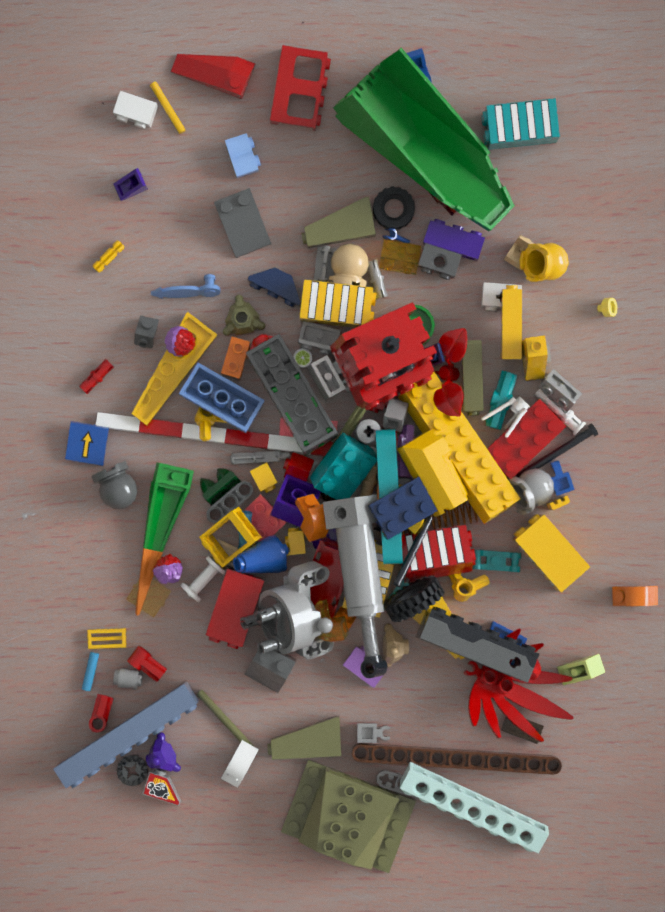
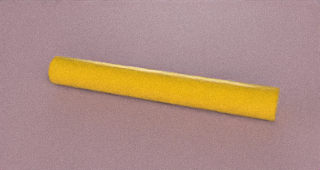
[150,82,186,134]

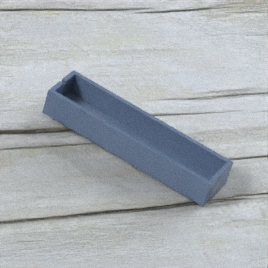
[53,681,199,789]

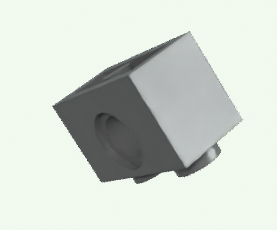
[418,243,462,280]

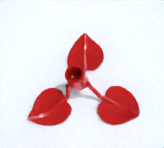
[433,328,467,417]

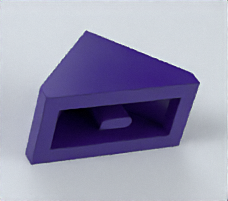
[113,168,148,201]

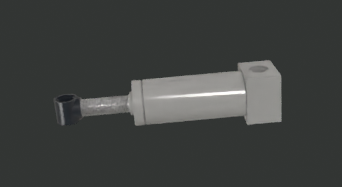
[323,495,387,679]

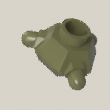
[223,295,266,336]

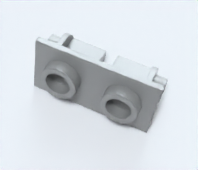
[314,246,337,282]

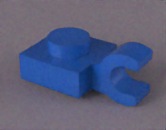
[550,460,575,496]

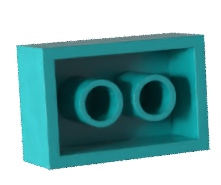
[310,432,377,500]

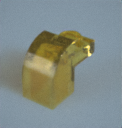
[315,600,349,642]

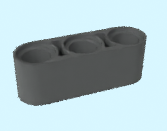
[206,481,254,523]

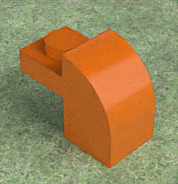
[295,494,329,542]
[612,586,658,606]

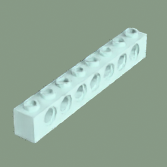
[400,762,549,853]

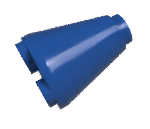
[233,535,289,573]

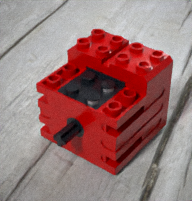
[330,302,437,411]

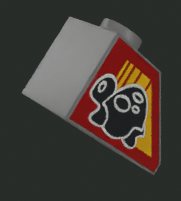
[142,768,181,806]

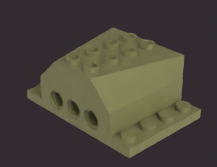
[281,759,416,873]

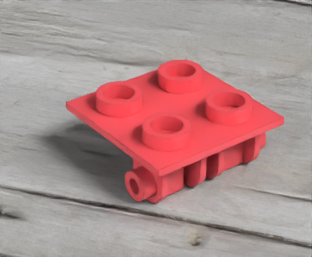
[244,494,287,542]

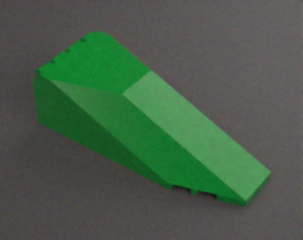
[333,48,515,232]

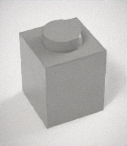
[383,399,409,432]

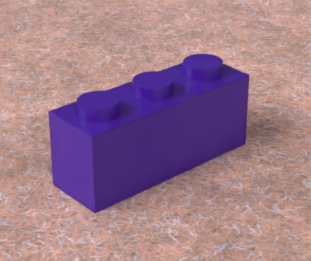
[423,219,485,261]

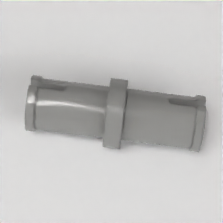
[368,259,388,299]

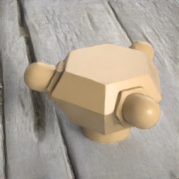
[383,624,409,667]

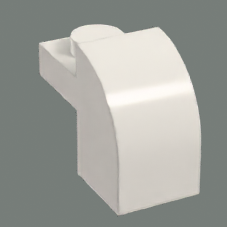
[221,740,259,788]

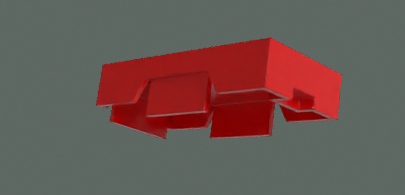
[310,537,344,621]

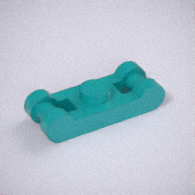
[473,550,522,572]

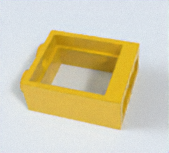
[199,507,262,568]

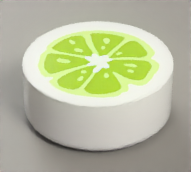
[293,348,312,368]

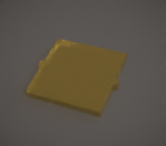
[126,579,171,617]

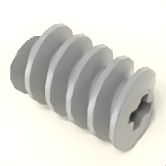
[353,419,381,444]

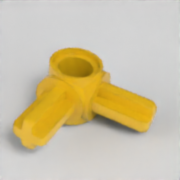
[194,407,227,442]
[449,574,490,602]

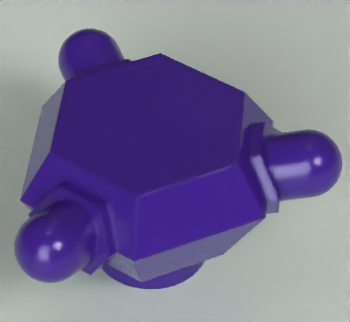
[146,732,181,772]

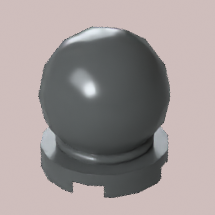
[92,461,137,509]

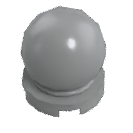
[508,468,554,515]

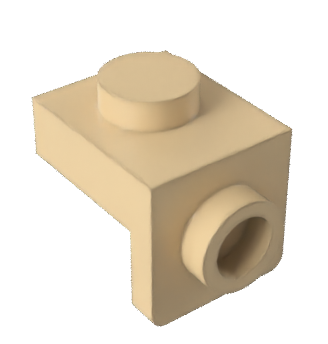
[504,235,534,270]

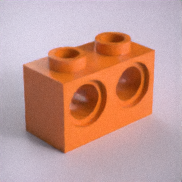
[221,337,251,380]

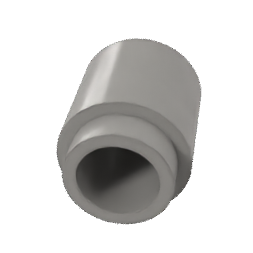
[113,668,143,690]

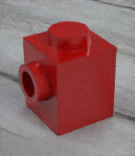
[283,452,314,482]

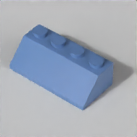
[179,363,265,433]

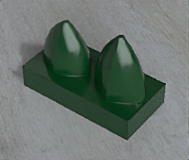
[200,468,241,506]

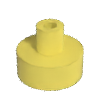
[597,298,617,317]

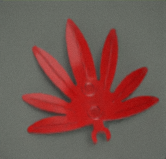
[463,628,574,742]

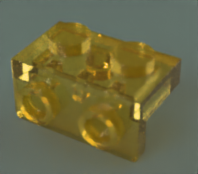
[379,239,421,275]

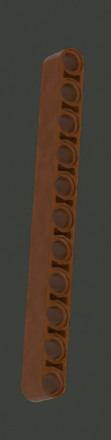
[352,743,562,775]

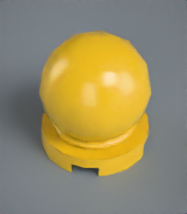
[519,243,569,282]

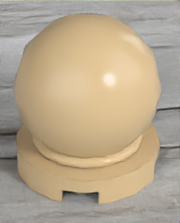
[328,244,369,287]

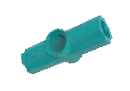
[485,370,517,430]

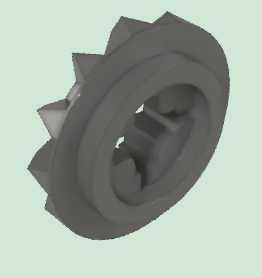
[117,755,148,786]

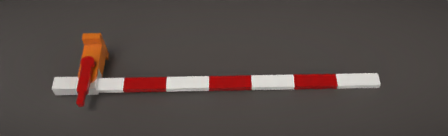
[96,412,398,499]

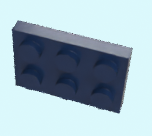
[368,477,438,540]

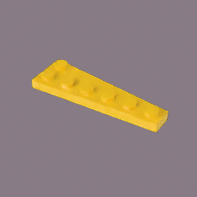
[131,312,218,425]

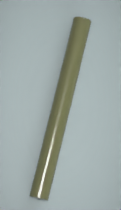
[196,689,254,746]

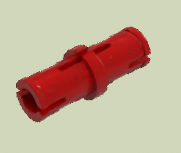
[79,358,114,394]

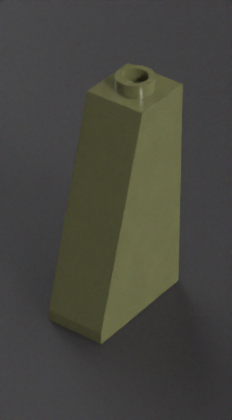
[301,197,376,248]
[461,340,484,416]
[267,716,341,760]

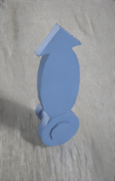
[151,274,220,299]

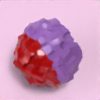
[165,326,195,357]
[153,554,183,584]

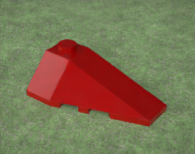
[171,54,255,99]

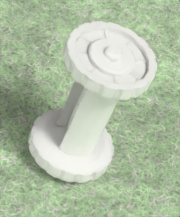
[180,556,226,602]

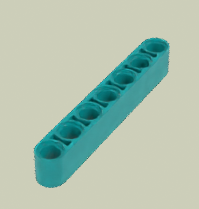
[376,429,403,565]

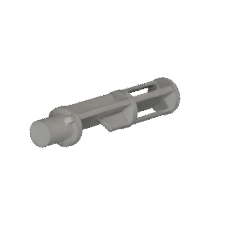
[230,451,290,465]

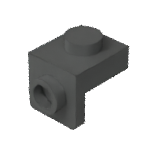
[134,315,159,348]

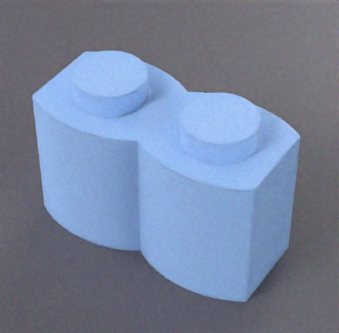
[225,133,261,178]

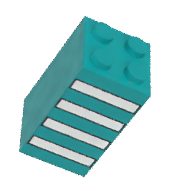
[481,98,560,150]

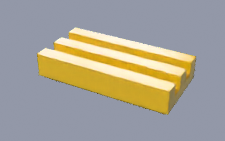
[547,495,570,510]
[87,628,127,649]

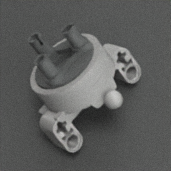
[240,561,334,660]

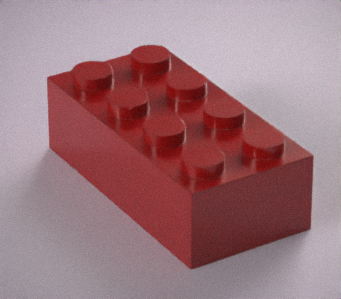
[487,399,567,480]

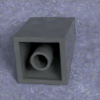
[245,650,297,693]

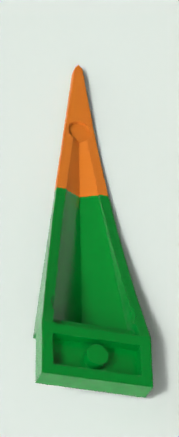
[135,462,194,616]

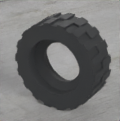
[373,186,415,230]

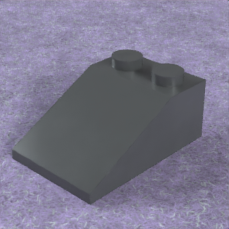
[214,188,271,258]

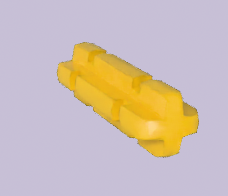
[93,240,124,273]

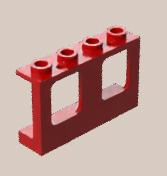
[270,45,331,131]

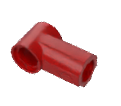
[127,645,167,682]
[89,694,114,733]

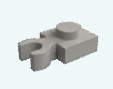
[357,723,390,743]

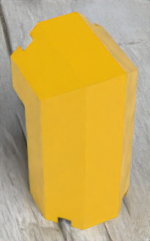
[397,429,471,517]

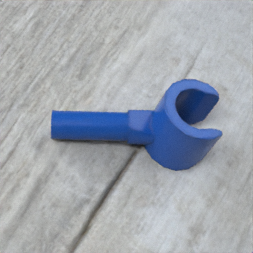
[382,228,410,245]

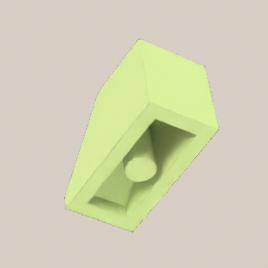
[557,654,605,685]

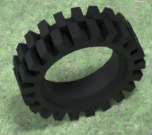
[384,575,445,622]

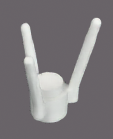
[481,396,530,438]

